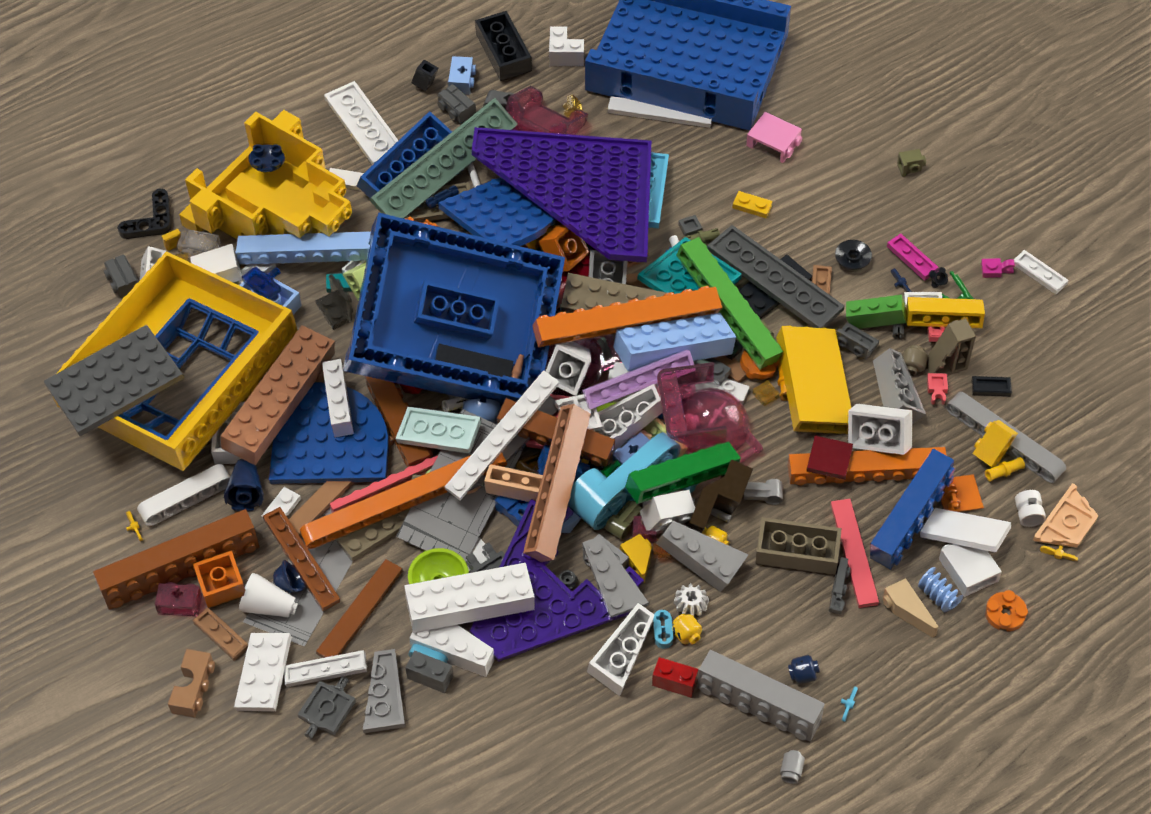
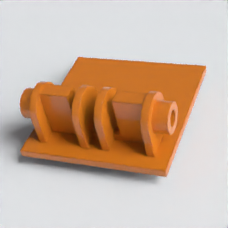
[941,474,984,512]

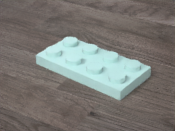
[396,407,482,454]

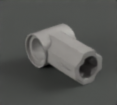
[744,479,783,505]

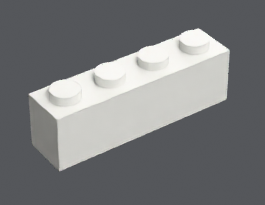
[322,359,354,437]

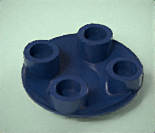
[249,144,285,172]

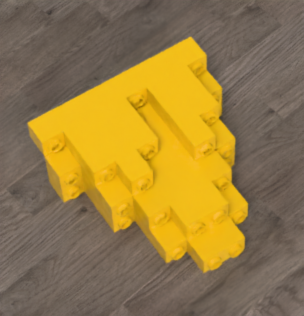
[179,110,352,240]

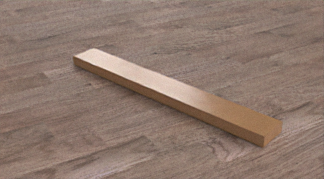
[289,435,394,537]

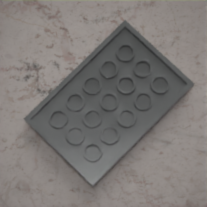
[44,325,184,436]

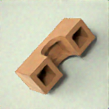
[168,649,215,718]

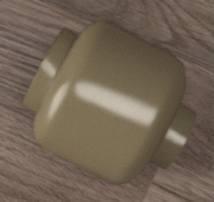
[903,345,928,375]

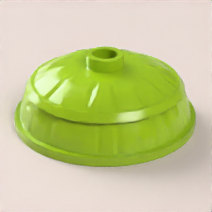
[408,548,469,584]

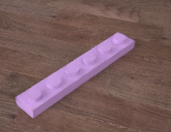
[582,350,695,409]

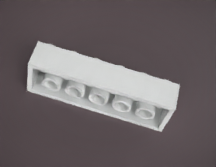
[404,563,534,633]

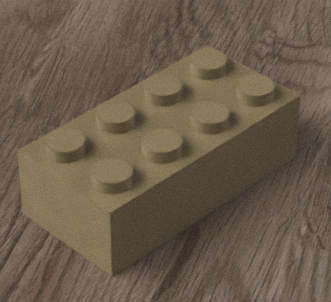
[755,517,842,575]

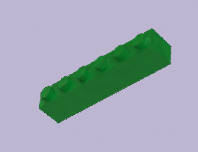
[625,441,741,504]

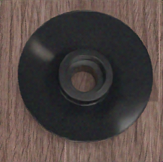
[835,240,872,270]

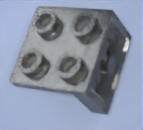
[315,274,353,330]

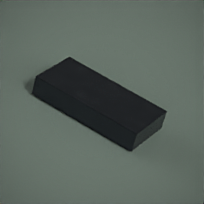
[971,376,1012,397]

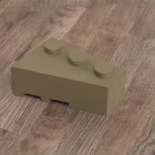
[926,319,976,375]

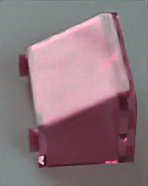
[506,86,588,135]

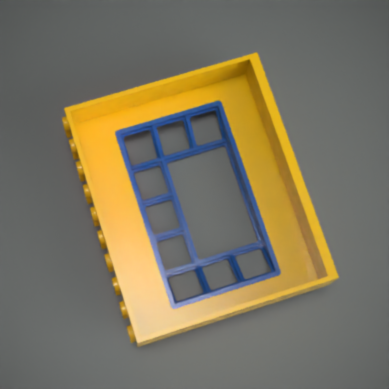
[53,251,298,471]

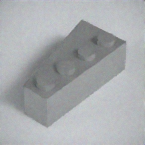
[873,348,926,424]
[656,521,748,592]

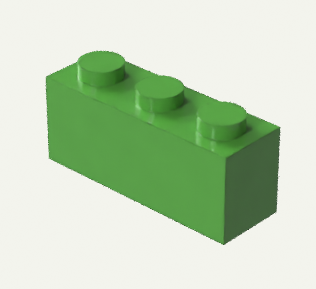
[846,295,906,329]

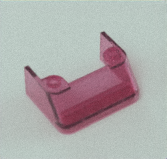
[657,362,727,449]

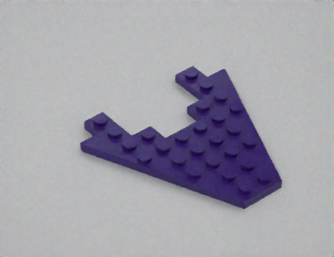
[470,499,644,662]

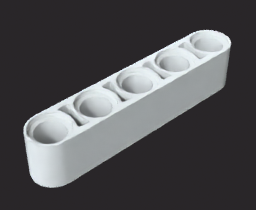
[137,464,230,526]

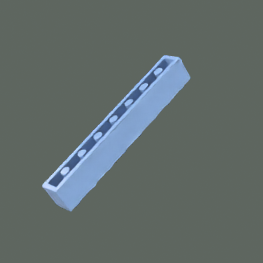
[235,232,371,265]

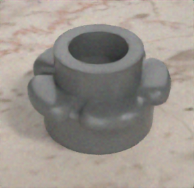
[558,570,578,589]

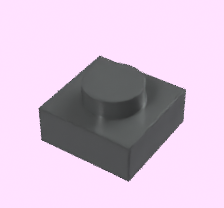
[678,215,702,236]

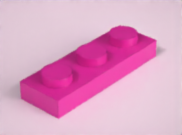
[887,234,939,281]

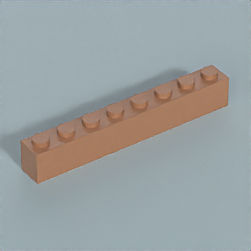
[523,404,590,562]

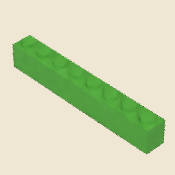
[676,237,783,369]

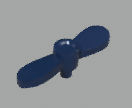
[891,268,911,292]

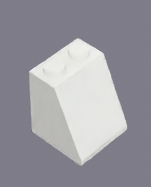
[546,341,591,396]

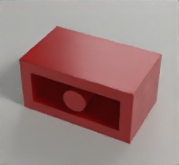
[652,657,699,698]

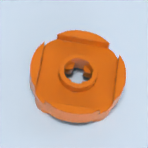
[740,350,779,379]
[985,590,1028,631]

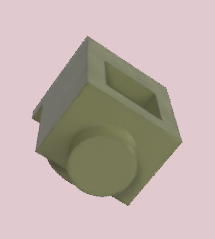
[897,149,926,177]

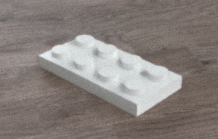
[234,633,292,711]

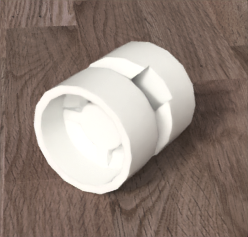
[1015,490,1046,527]

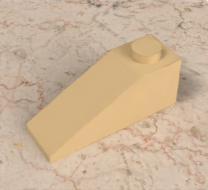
[882,578,938,638]

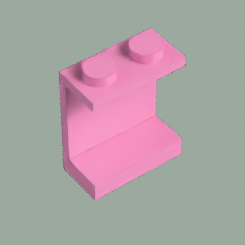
[746,112,802,163]

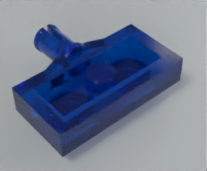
[242,266,281,300]

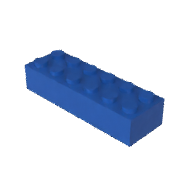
[356,111,452,198]
[870,449,955,570]

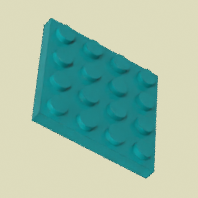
[637,237,742,294]

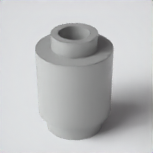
[780,750,805,784]

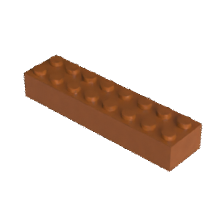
[93,509,260,610]

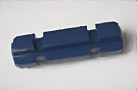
[426,185,459,209]

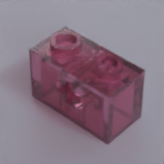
[155,582,202,617]

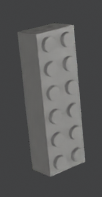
[697,650,825,742]

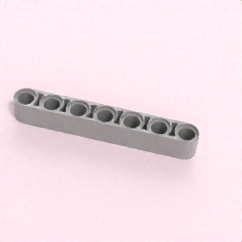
[946,392,1066,483]

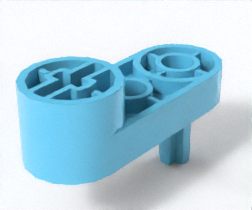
[568,432,699,530]

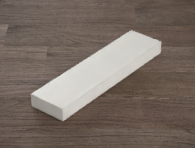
[284,650,367,687]

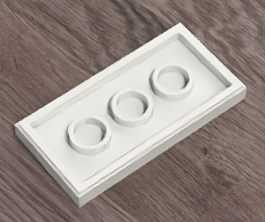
[920,508,1011,552]

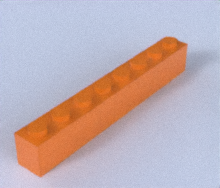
[788,447,947,485]

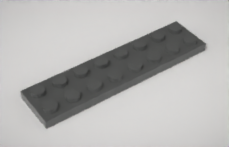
[707,225,844,328]

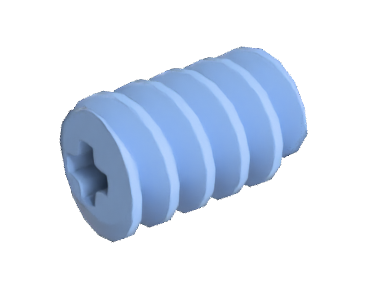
[918,567,963,612]

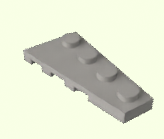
[582,536,649,618]
[363,649,405,733]

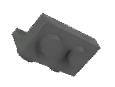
[836,322,879,359]

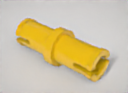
[985,457,1025,481]

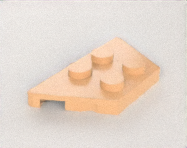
[1033,483,1098,548]

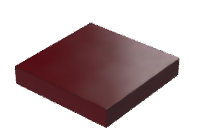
[806,436,853,480]

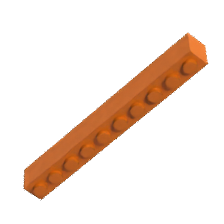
[532,286,722,347]

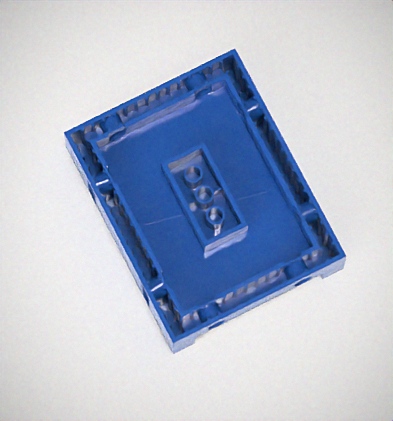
[585,0,791,130]
[343,213,565,407]

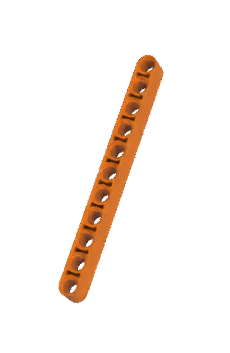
[300,452,507,549]

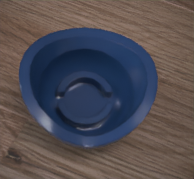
[273,560,306,594]

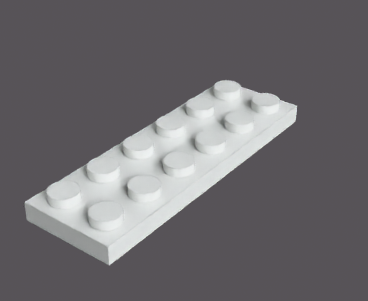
[324,81,398,165]

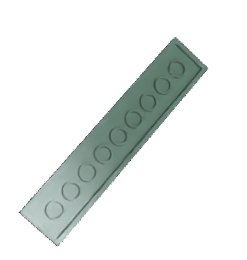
[369,98,518,219]

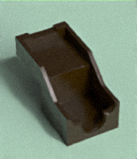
[685,459,753,533]

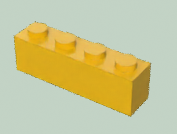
[906,297,985,328]

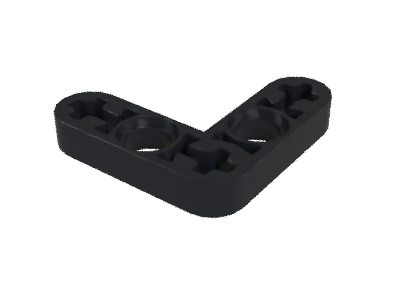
[117,188,171,239]

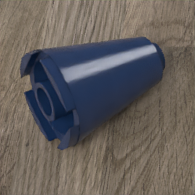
[224,458,264,512]

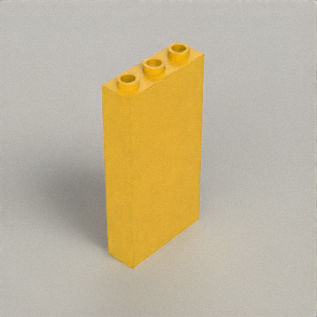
[776,326,851,434]

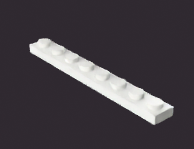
[445,370,559,501]

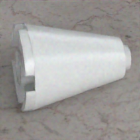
[239,573,298,617]

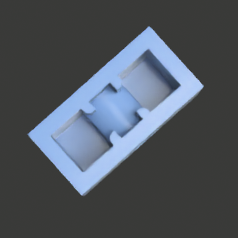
[448,56,476,95]

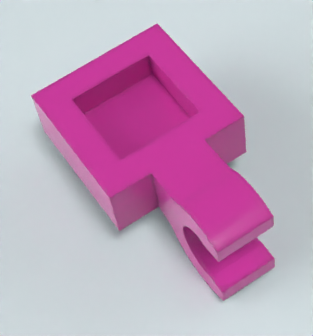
[981,258,1015,278]

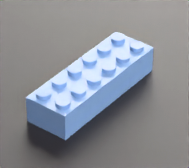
[613,313,736,372]

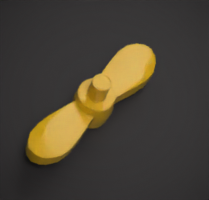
[126,511,143,542]
[1040,545,1078,561]

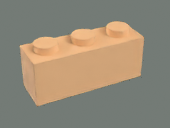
[484,464,543,502]

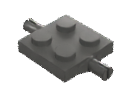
[298,676,356,739]

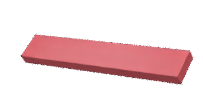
[830,499,879,608]

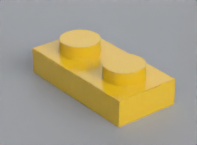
[732,191,772,218]

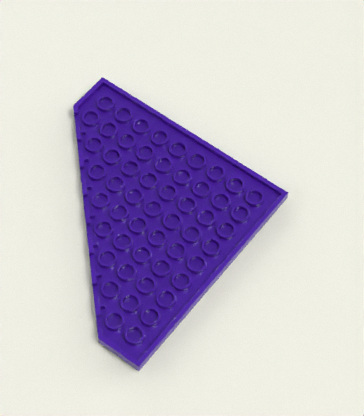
[472,127,652,263]

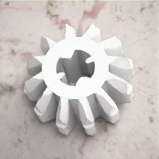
[674,583,709,617]

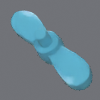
[841,686,858,722]

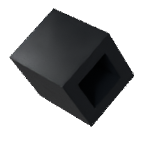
[411,60,439,91]

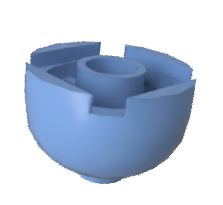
[463,399,501,424]

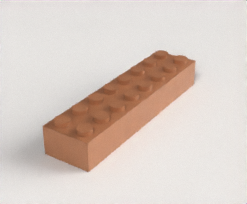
[220,325,335,465]

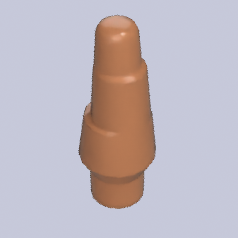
[511,354,524,379]

